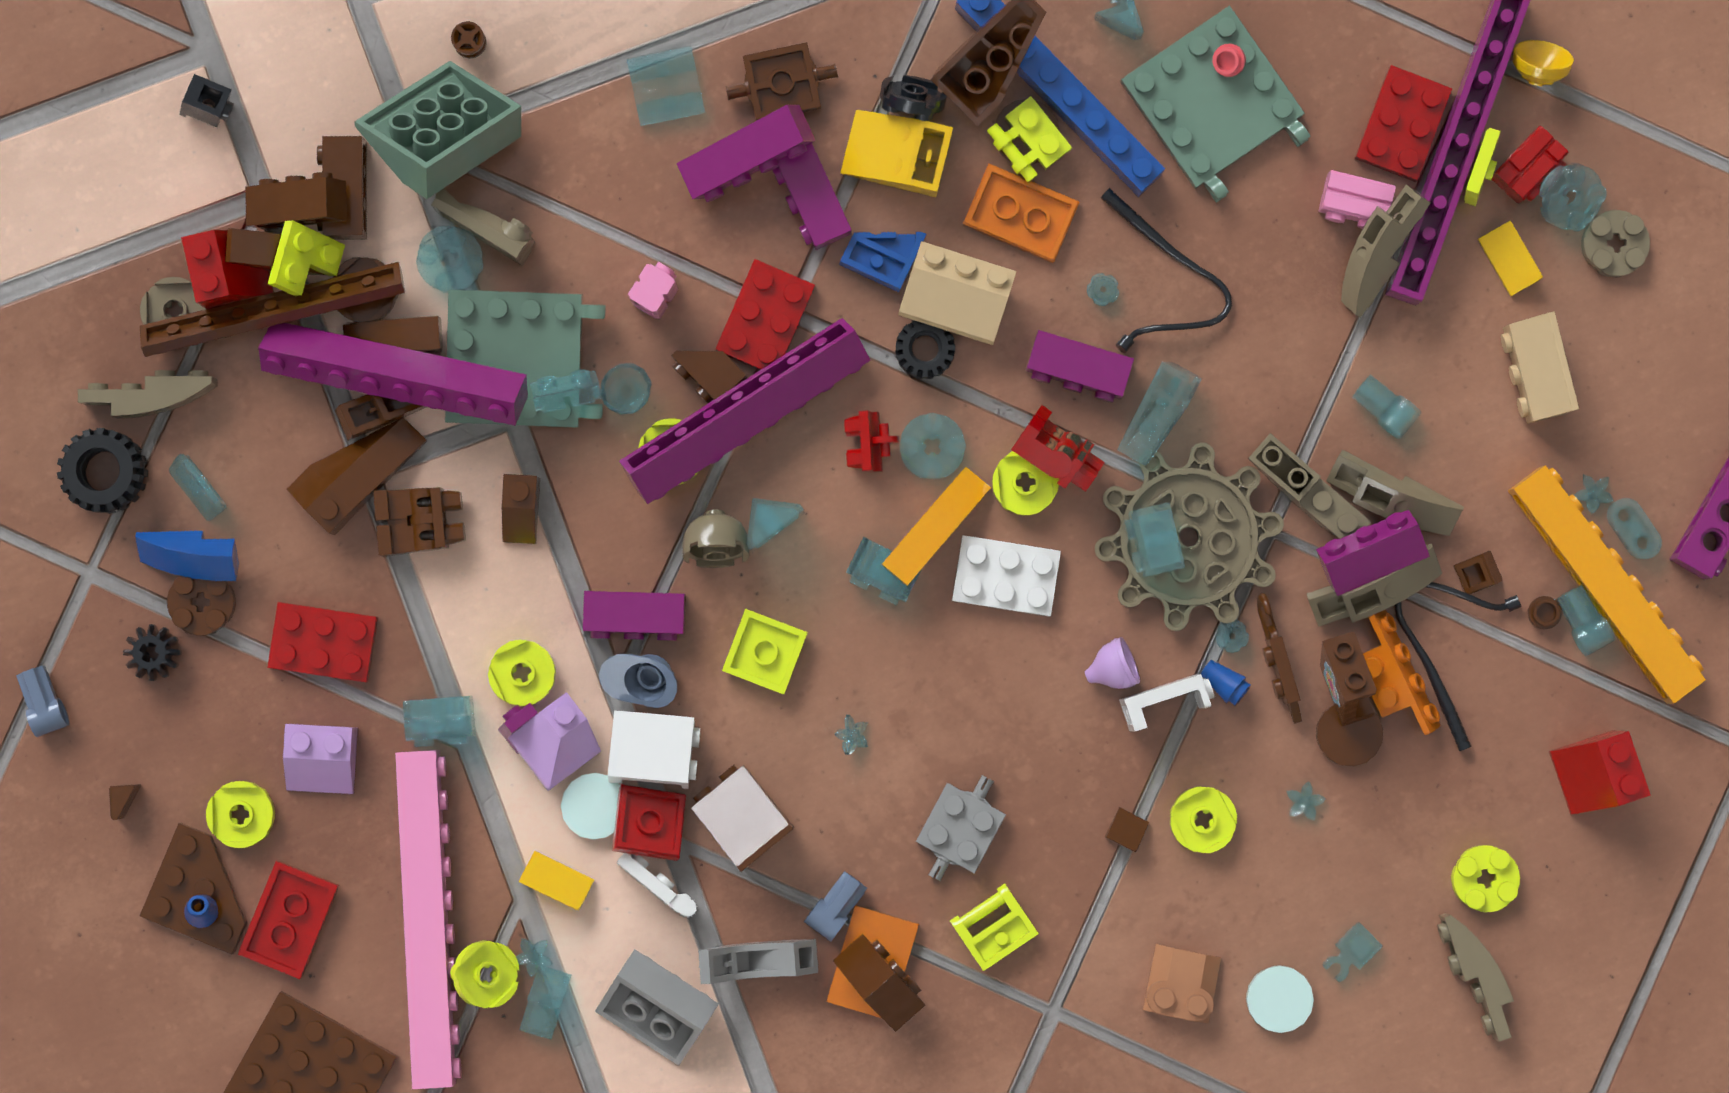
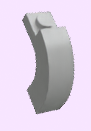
[698,939,818,984]

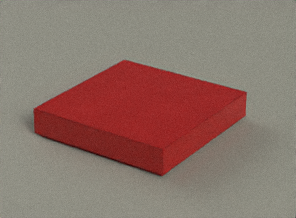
[612,784,686,861]

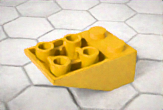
[840,110,953,197]

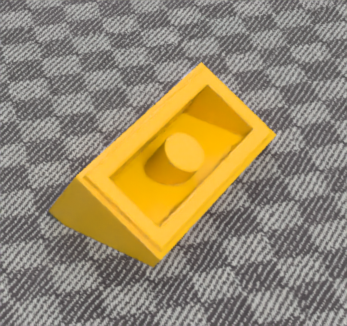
[1477,221,1543,297]
[518,851,595,911]

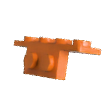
[1363,609,1441,735]

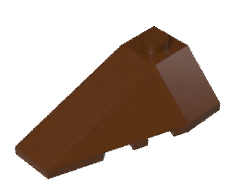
[930,0,1047,126]
[287,417,427,535]

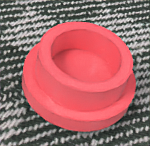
[1213,43,1246,77]

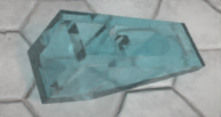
[1117,361,1202,466]

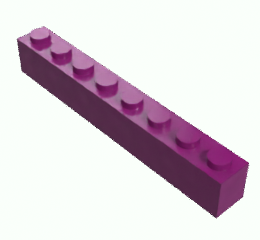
[619,318,871,504]
[258,323,528,426]

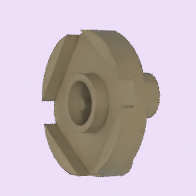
[1581,210,1650,277]
[140,277,205,324]

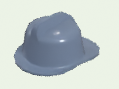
[599,654,677,708]

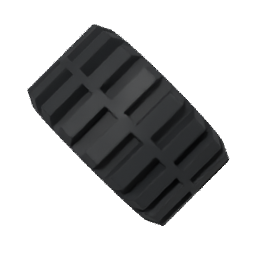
[57,428,148,514]

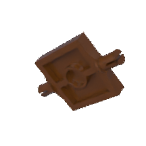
[726,42,838,121]

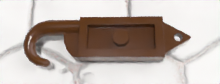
[1257,593,1302,724]

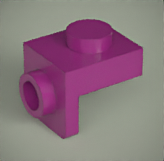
[498,703,538,754]

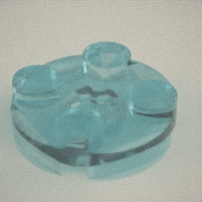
[1539,163,1607,231]
[416,226,484,293]
[899,413,966,480]

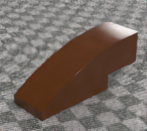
[225,228,325,276]
[343,316,443,353]
[335,394,426,441]

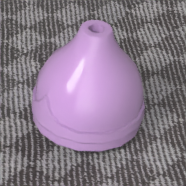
[1085,637,1140,689]

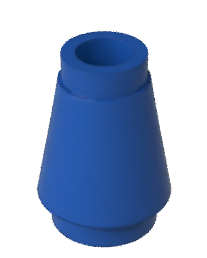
[1201,660,1251,706]
[184,895,218,928]

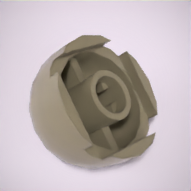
[682,509,750,568]

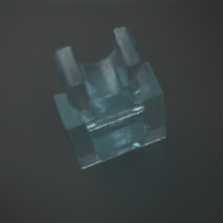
[1322,922,1383,982]

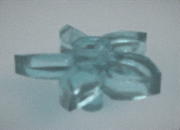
[1574,474,1614,514]
[834,714,868,755]
[1286,781,1326,821]
[516,938,553,978]

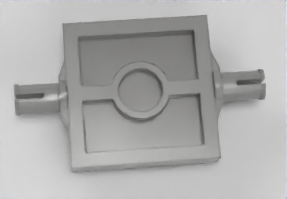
[916,775,1006,881]

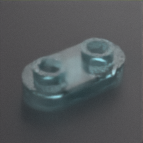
[1607,498,1662,559]

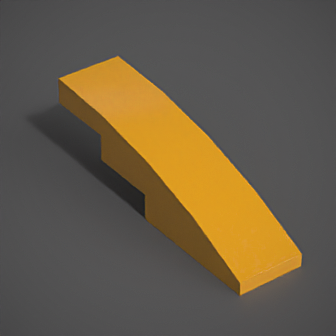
[882,467,991,586]

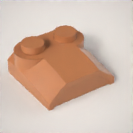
[1142,943,1221,1024]

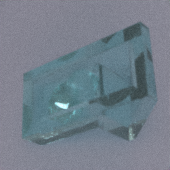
[1094,0,1144,40]
[519,965,572,1040]

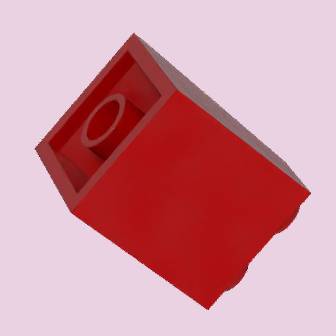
[181,230,274,309]
[1549,730,1651,815]

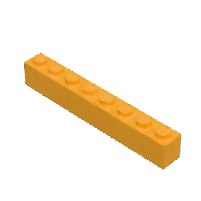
[1508,465,1706,704]

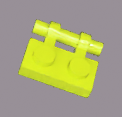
[987,96,1072,183]

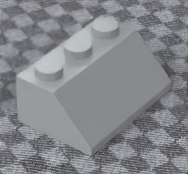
[595,949,719,1066]

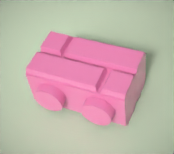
[1318,170,1396,229]
[628,262,678,319]

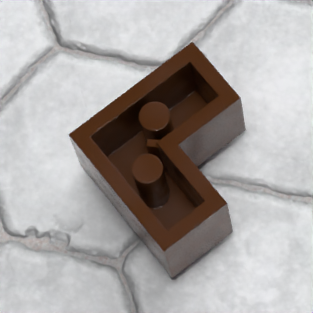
[833,934,925,1032]

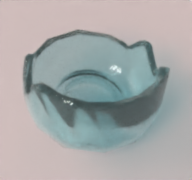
[600,363,652,415]

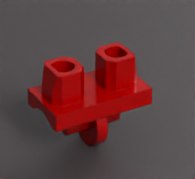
[844,410,899,472]

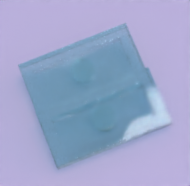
[627,45,705,126]

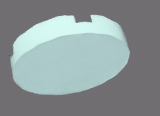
[561,773,620,840]
[1246,965,1314,1033]

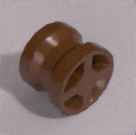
[451,21,487,59]

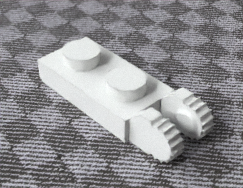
[617,853,697,918]

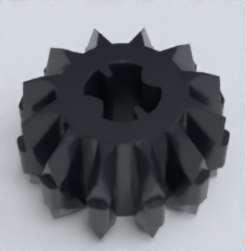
[123,624,182,681]

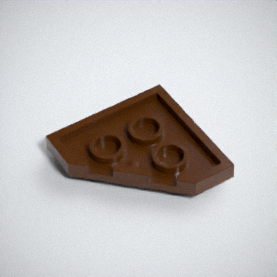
[140,823,247,955]

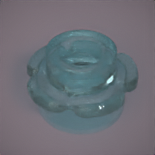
[1087,273,1119,306]
[1216,620,1249,653]

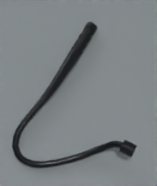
[1100,188,1232,353]
[1395,582,1522,752]

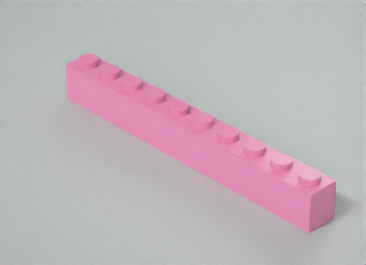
[395,750,461,1089]

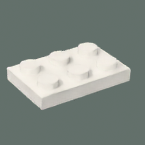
[952,535,1061,617]

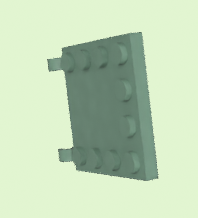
[1120,5,1311,203]
[445,289,606,428]

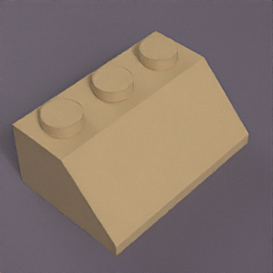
[898,241,1017,345]
[1501,312,1579,424]

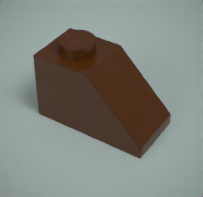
[501,474,540,544]

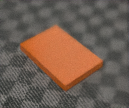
[963,163,1080,264]
[826,905,919,1018]

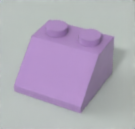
[283,724,358,794]

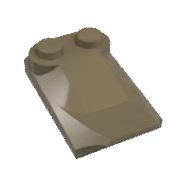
[431,188,535,266]

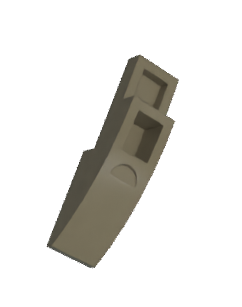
[1341,185,1430,317]
[78,370,218,419]
[1248,433,1371,539]
[1326,450,1464,536]
[1307,544,1442,627]
[1437,913,1514,1041]

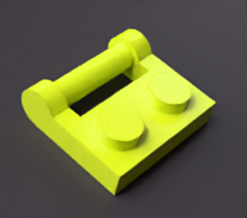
[950,883,1039,971]

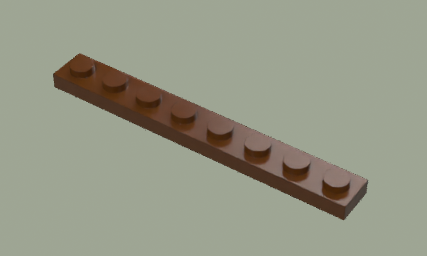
[140,262,405,357]

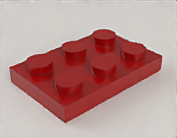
[1354,65,1453,182]
[715,259,815,370]
[267,602,378,683]
[238,860,339,979]

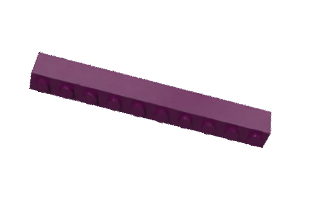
[1385,0,1530,306]

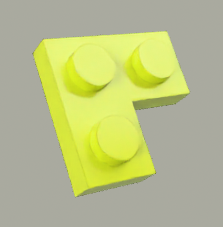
[268,220,345,296]

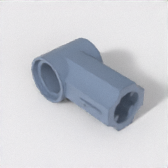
[16,666,69,737]
[804,871,867,942]

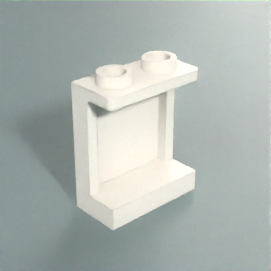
[1119,674,1214,732]
[608,710,701,789]

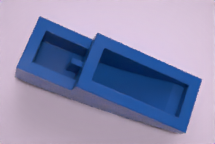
[135,531,239,581]

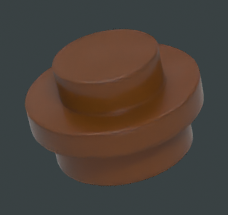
[1528,596,1562,629]

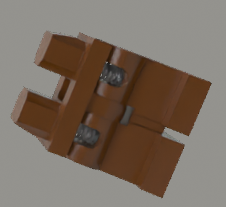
[373,487,466,557]

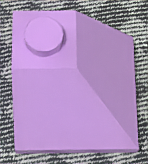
[508,692,601,791]

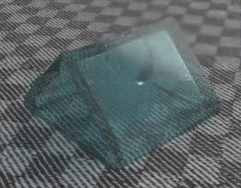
[746,498,805,553]

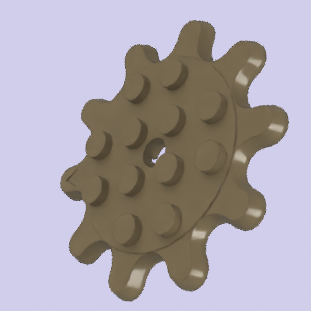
[1095,443,1284,631]

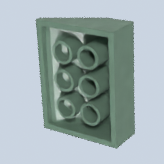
[354,61,521,199]

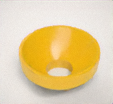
[1512,40,1574,87]

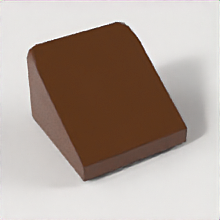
[1454,550,1502,594]
[109,784,141,820]
[1105,807,1149,852]

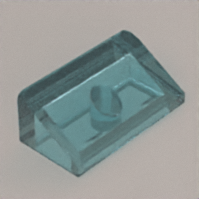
[169,453,227,521]

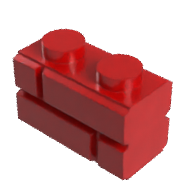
[1492,126,1569,204]

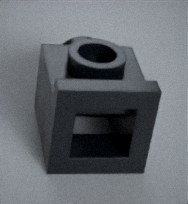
[179,74,234,127]

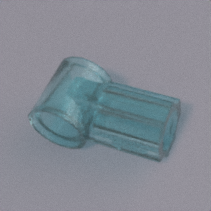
[1352,374,1421,439]
[1555,585,1616,657]

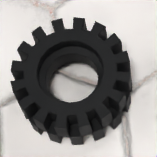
[895,320,955,379]

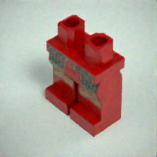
[1011,405,1105,492]

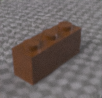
[317,136,367,240]
[245,172,347,230]

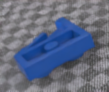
[839,232,926,293]

